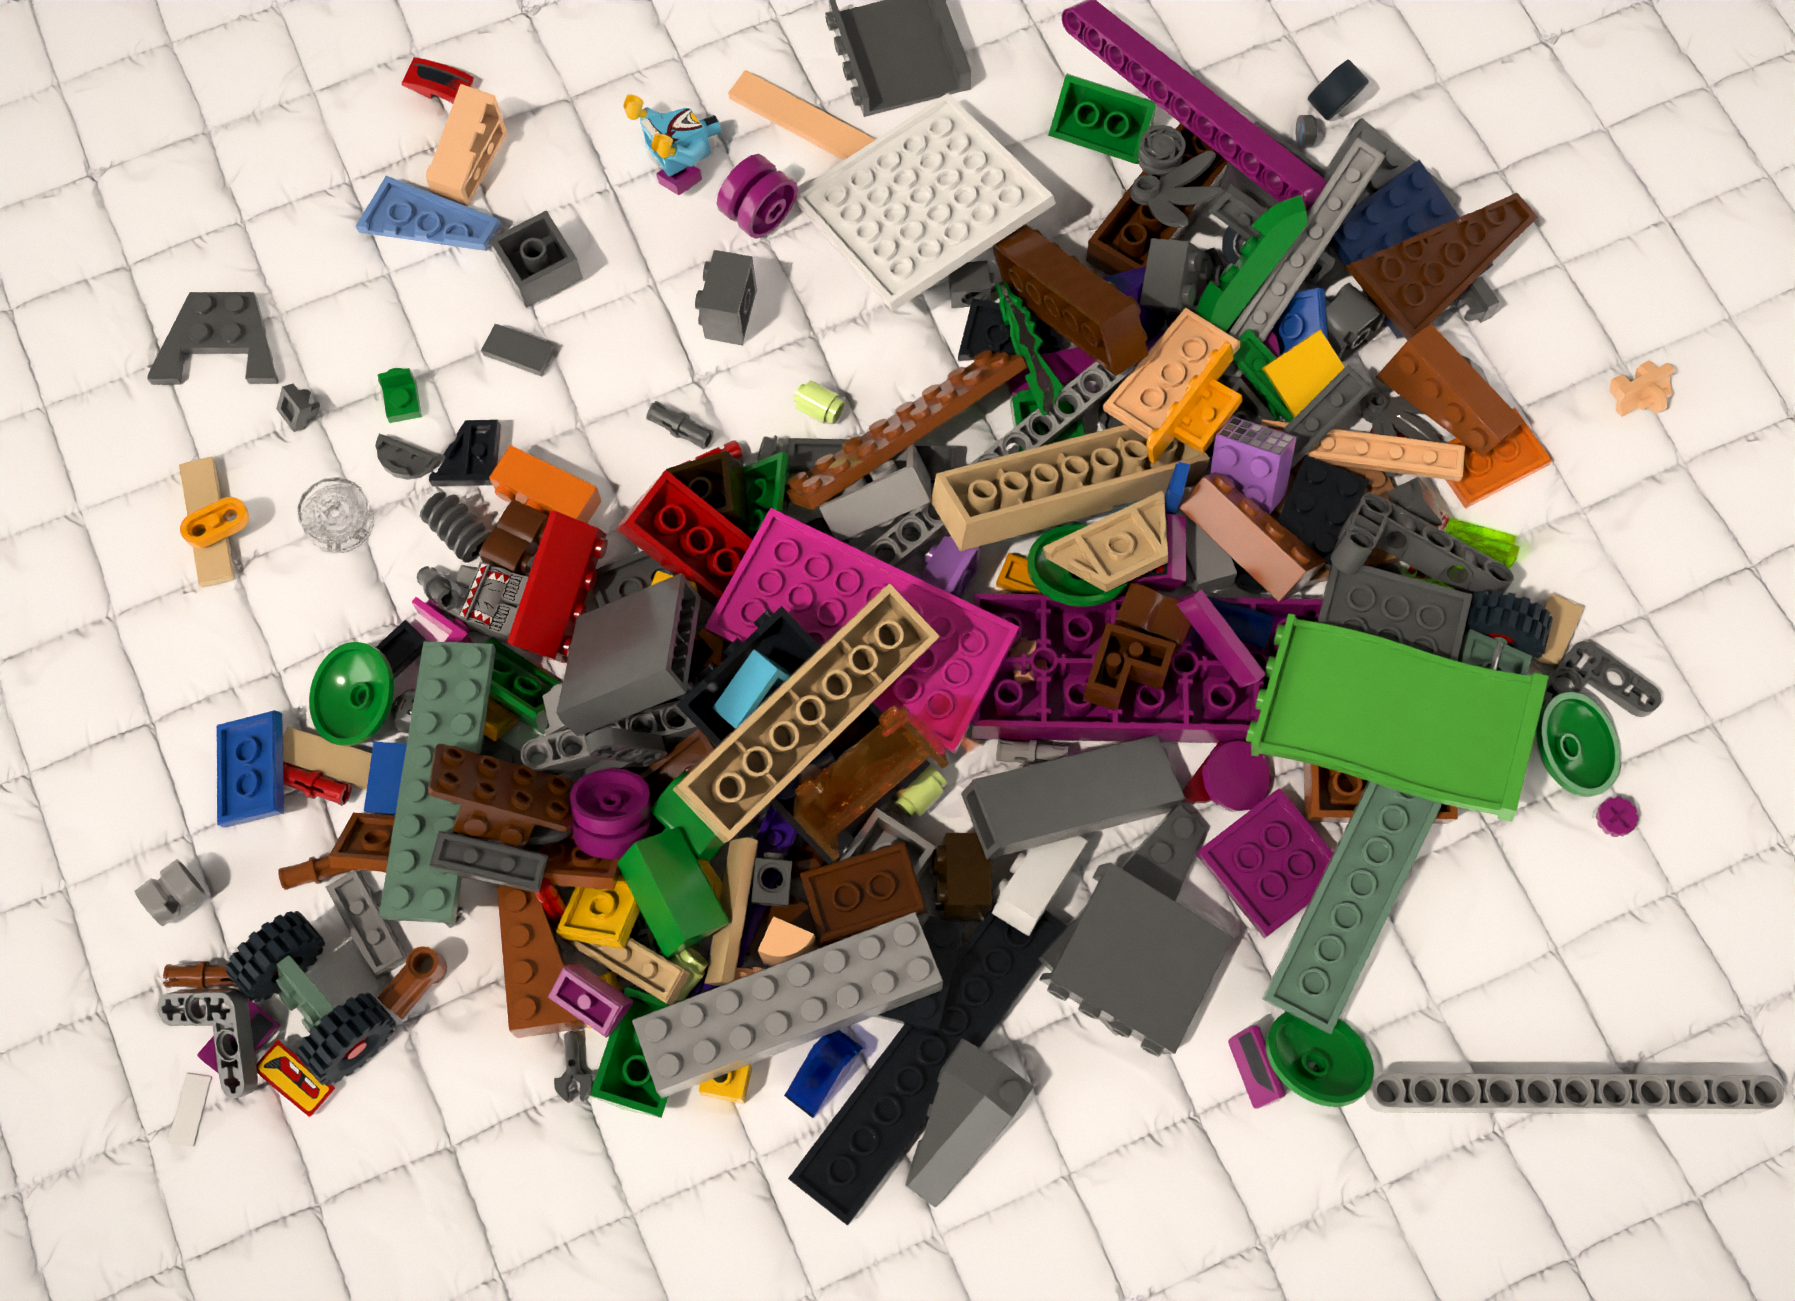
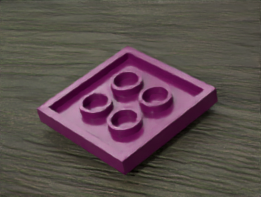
[1195,788,1333,939]

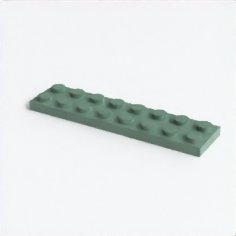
[379,641,496,923]
[1262,781,1442,1034]

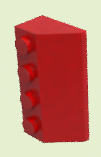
[616,470,753,607]
[507,510,608,664]

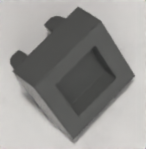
[1455,276,1500,323]
[276,383,320,432]

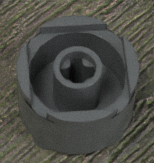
[1325,283,1385,362]

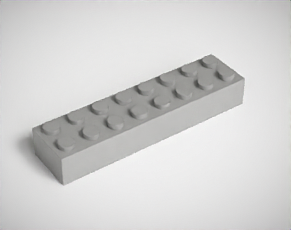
[632,912,943,1098]

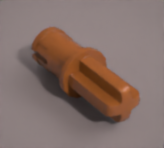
[278,856,351,890]

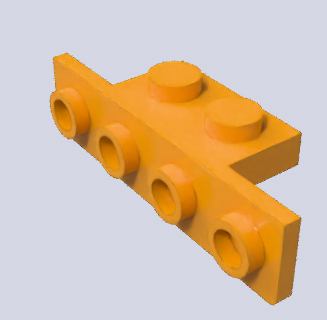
[1146,341,1242,464]

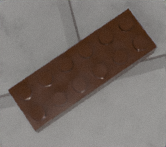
[1086,123,1229,275]
[992,224,1148,376]

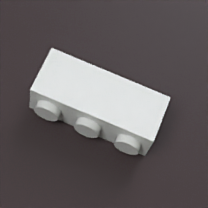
[992,836,1088,936]

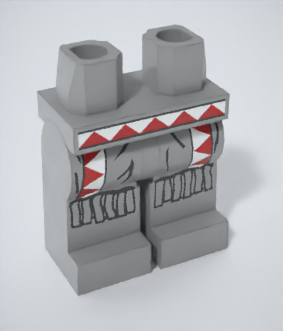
[444,562,528,642]

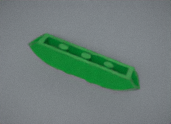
[1196,196,1308,332]

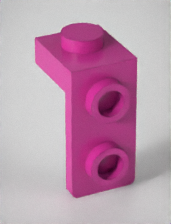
[412,597,473,643]

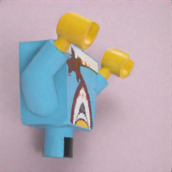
[623,94,721,177]

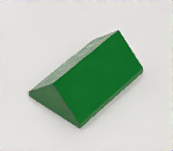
[1048,73,1157,164]
[740,451,790,539]
[483,637,562,735]
[617,827,730,960]
[590,987,676,1118]

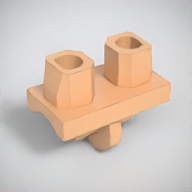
[1609,360,1675,417]

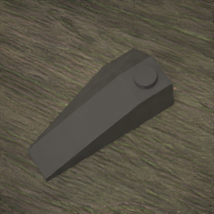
[905,1039,1034,1208]

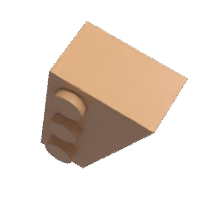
[426,84,507,207]

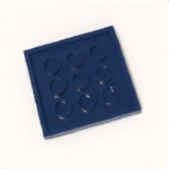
[1329,159,1493,339]

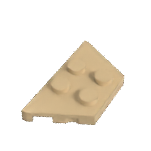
[1043,491,1168,592]

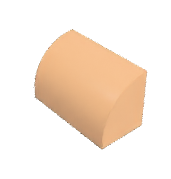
[758,916,819,967]

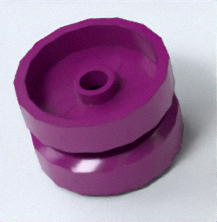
[716,153,798,239]
[570,768,652,859]

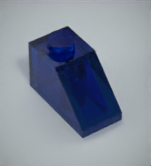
[784,1030,863,1118]

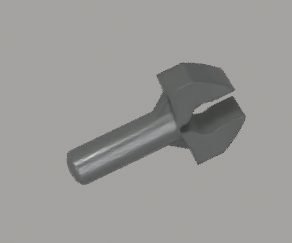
[554,1031,593,1103]

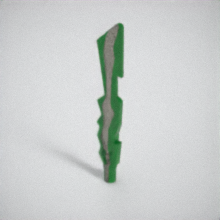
[996,281,1063,416]

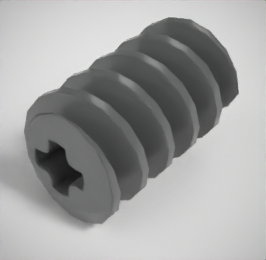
[419,492,492,563]

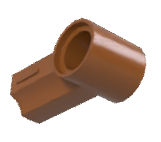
[377,946,448,1019]

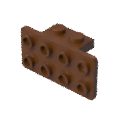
[428,744,575,850]

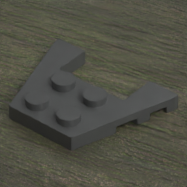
[147,292,279,385]

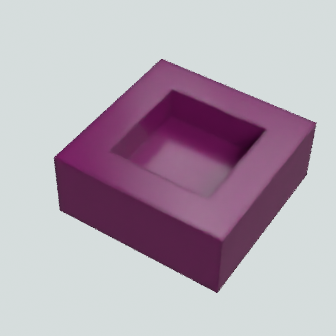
[656,166,702,196]

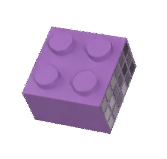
[1210,416,1296,514]

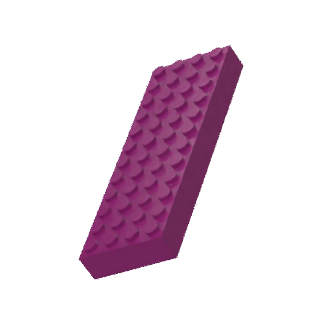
[972,593,1322,744]

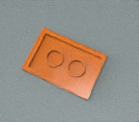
[1445,408,1552,509]

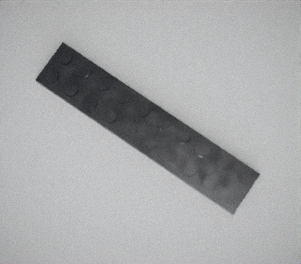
[788,903,1067,1227]

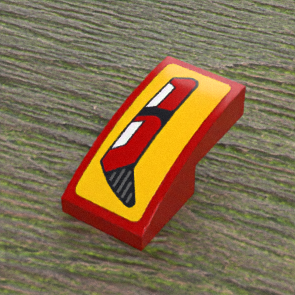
[256,1040,335,1118]

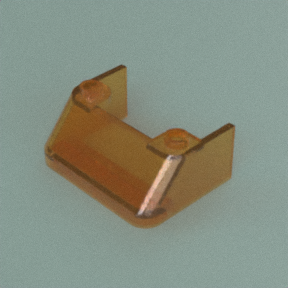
[794,705,949,861]

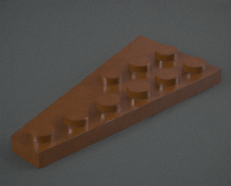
[1345,193,1538,341]

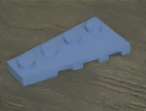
[356,175,501,251]

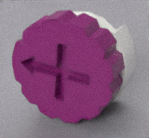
[1591,797,1638,837]

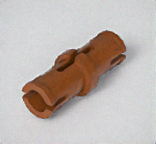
[163,961,238,989]

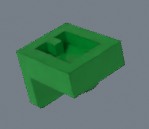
[377,368,422,424]

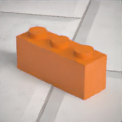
[489,445,602,523]

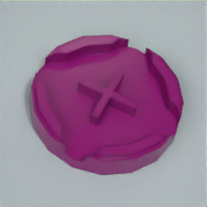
[1202,741,1270,812]

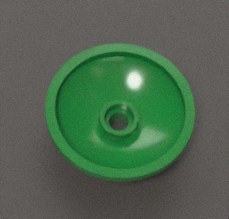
[1027,524,1129,606]
[309,642,394,746]
[1536,692,1620,797]
[1266,1012,1374,1107]

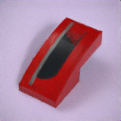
[401,57,474,104]

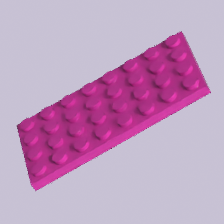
[704,508,1019,754]

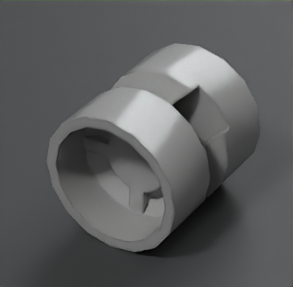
[134,859,206,927]

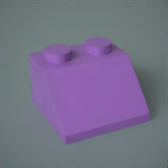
[915,536,981,599]

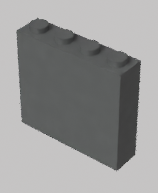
[556,573,701,736]

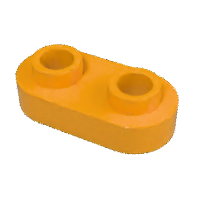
[180,497,249,548]

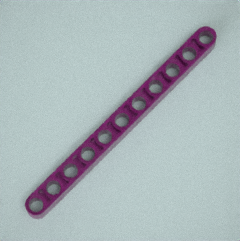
[1061,0,1327,211]

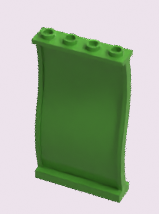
[1246,614,1549,822]

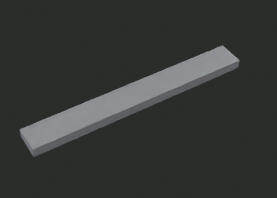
[1222,138,1385,377]

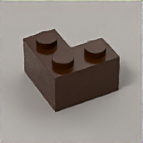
[1083,622,1176,711]

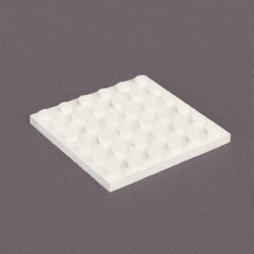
[795,93,1055,311]

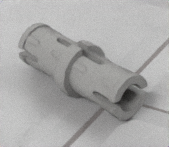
[996,739,1069,766]

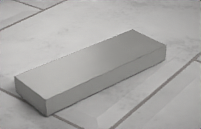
[325,870,407,979]

